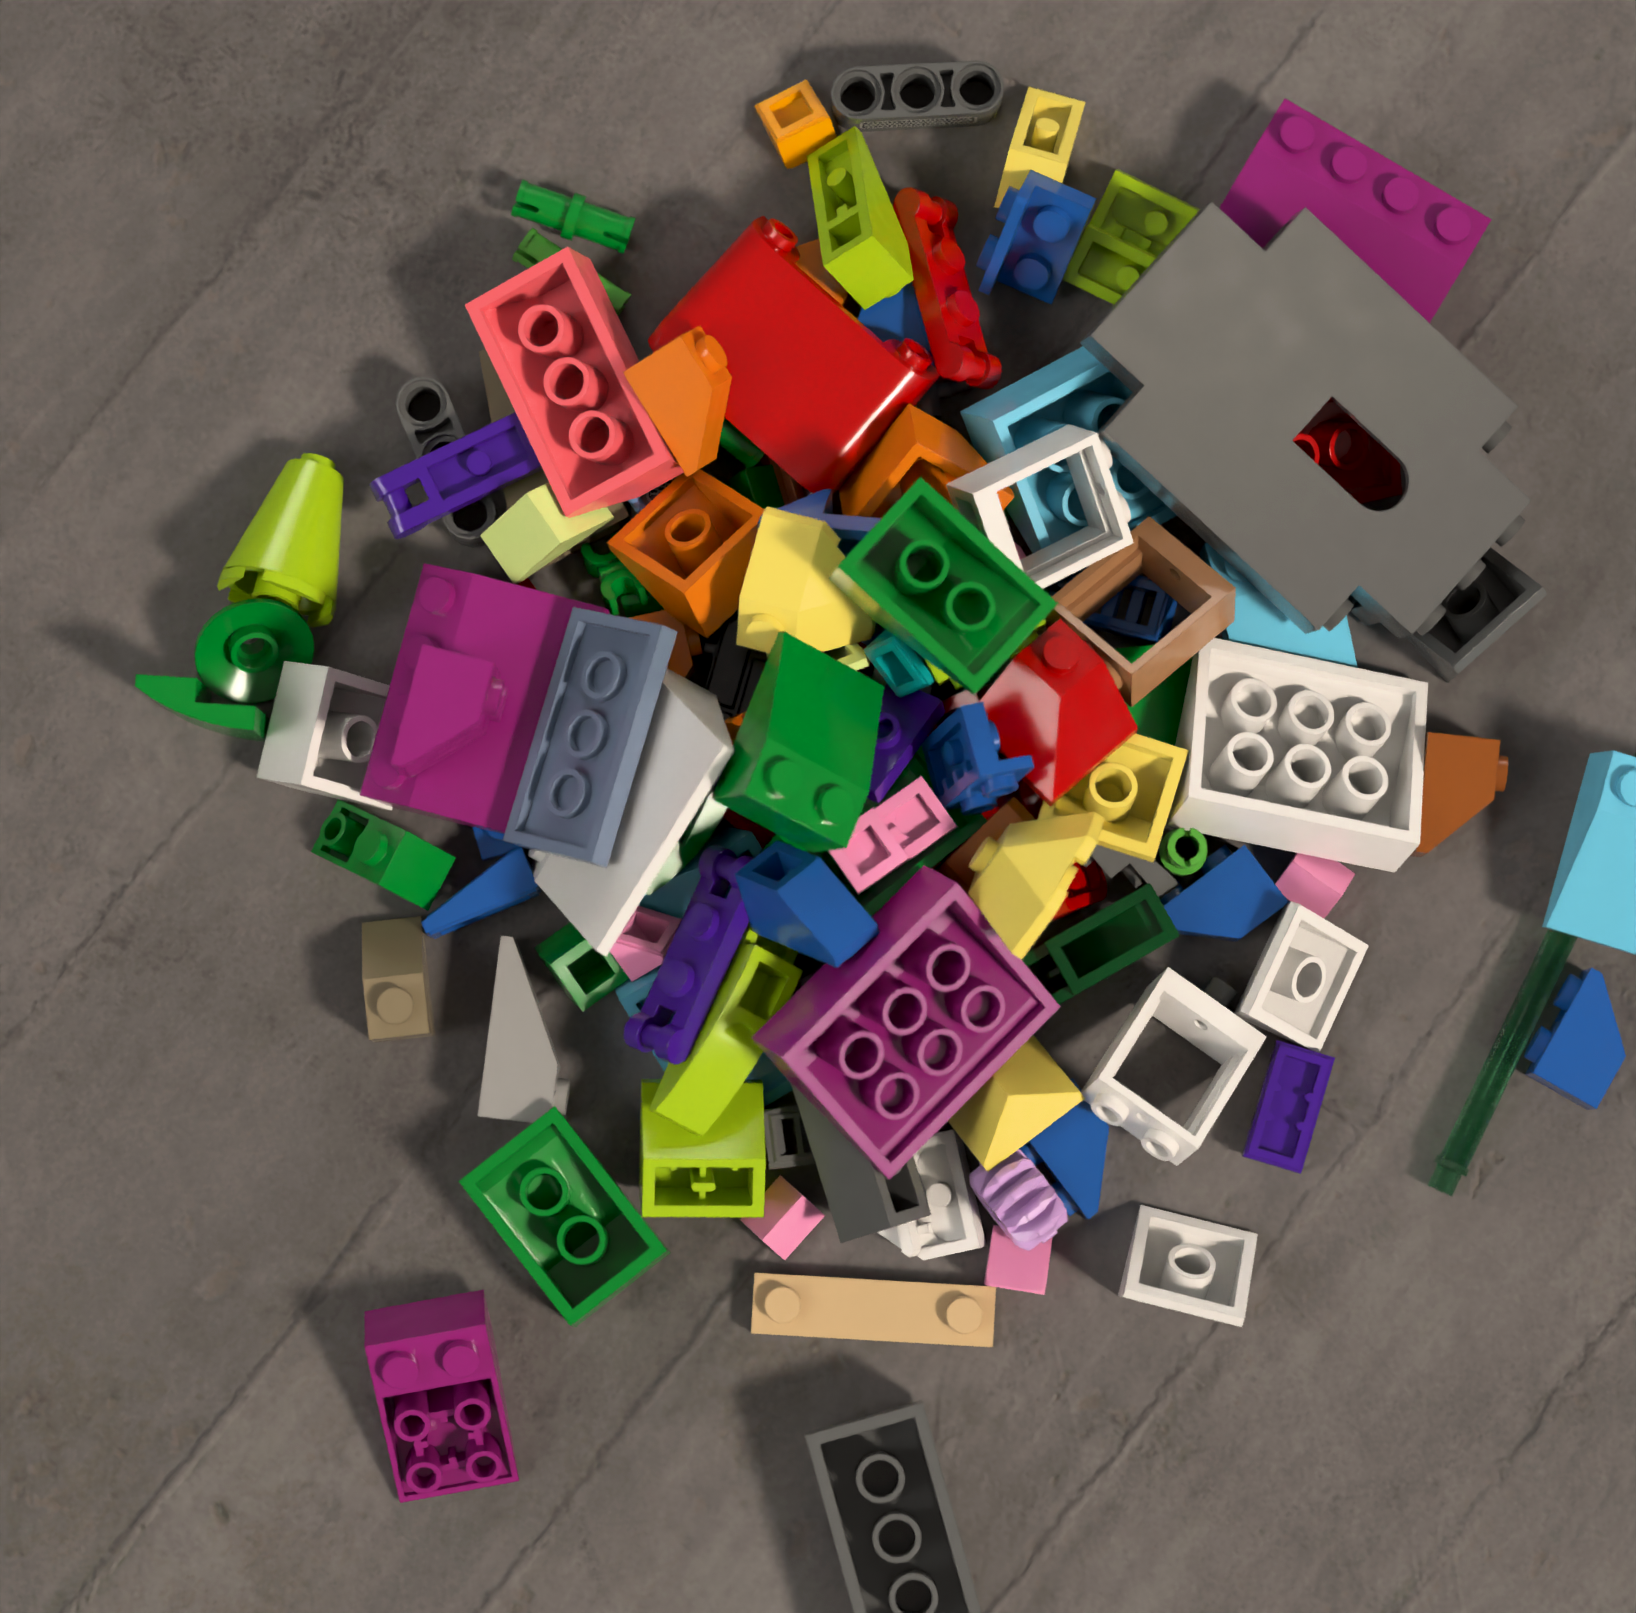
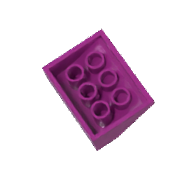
[1219,98,1492,323]
[360,563,610,834]
[751,865,1060,1180]

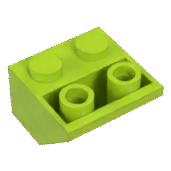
[639,1079,766,1217]

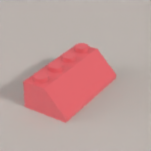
[465,246,684,518]

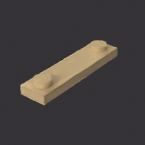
[751,1272,996,1347]

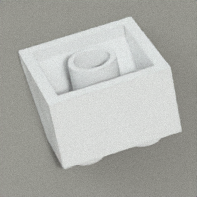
[256,661,393,811]

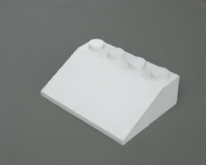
[1166,638,1428,873]
[528,668,734,956]

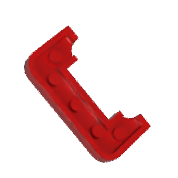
[648,215,941,494]

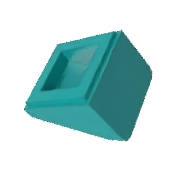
[863,630,936,698]

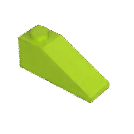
[807,126,914,310]

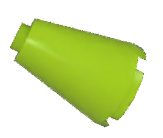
[217,453,344,627]

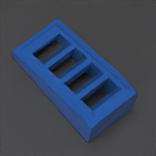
[1048,566,1178,645]
[421,846,542,939]

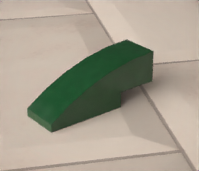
[1022,883,1180,1005]

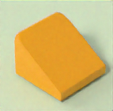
[754,79,837,169]

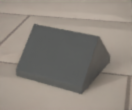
[1406,547,1547,683]

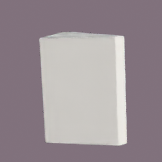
[1234,901,1369,1053]
[1118,1205,1258,1327]

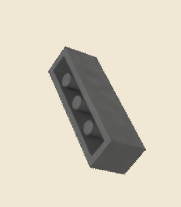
[791,1083,931,1243]

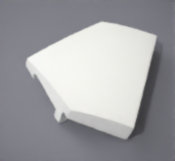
[877,1129,987,1260]

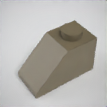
[362,916,435,1042]

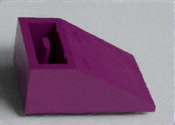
[364,1289,519,1503]

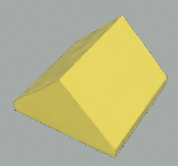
[1038,733,1189,862]
[948,1035,1085,1172]

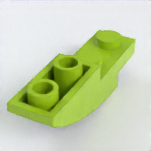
[649,921,803,1136]

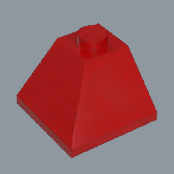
[978,618,1138,807]

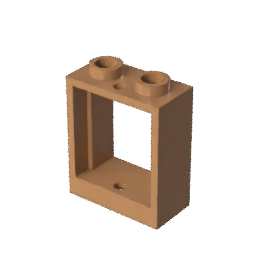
[1046,516,1236,708]

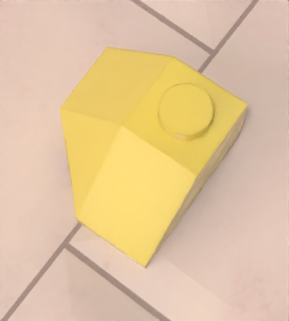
[736,507,876,653]
[968,812,1105,960]

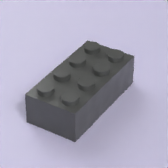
[805,1400,982,1613]

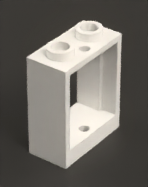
[946,424,1134,589]
[1081,967,1266,1166]

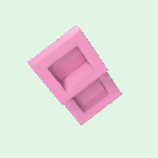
[827,776,957,894]

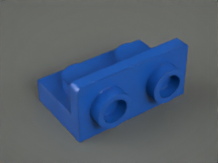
[976,170,1097,305]
[922,702,1034,816]

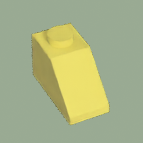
[994,87,1086,208]

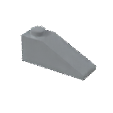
[478,936,570,1124]

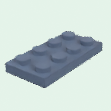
[503,607,677,868]

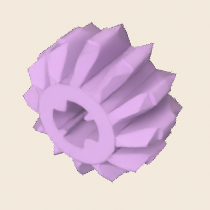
[969,1149,1068,1251]

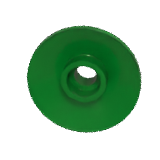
[194,598,314,703]

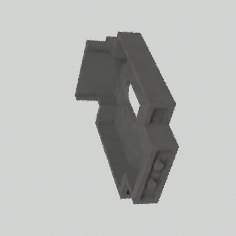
[1080,202,1532,638]

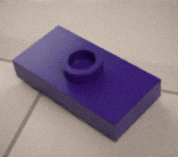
[867,684,945,804]
[1242,1040,1335,1174]

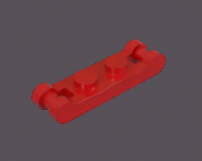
[893,187,1002,390]

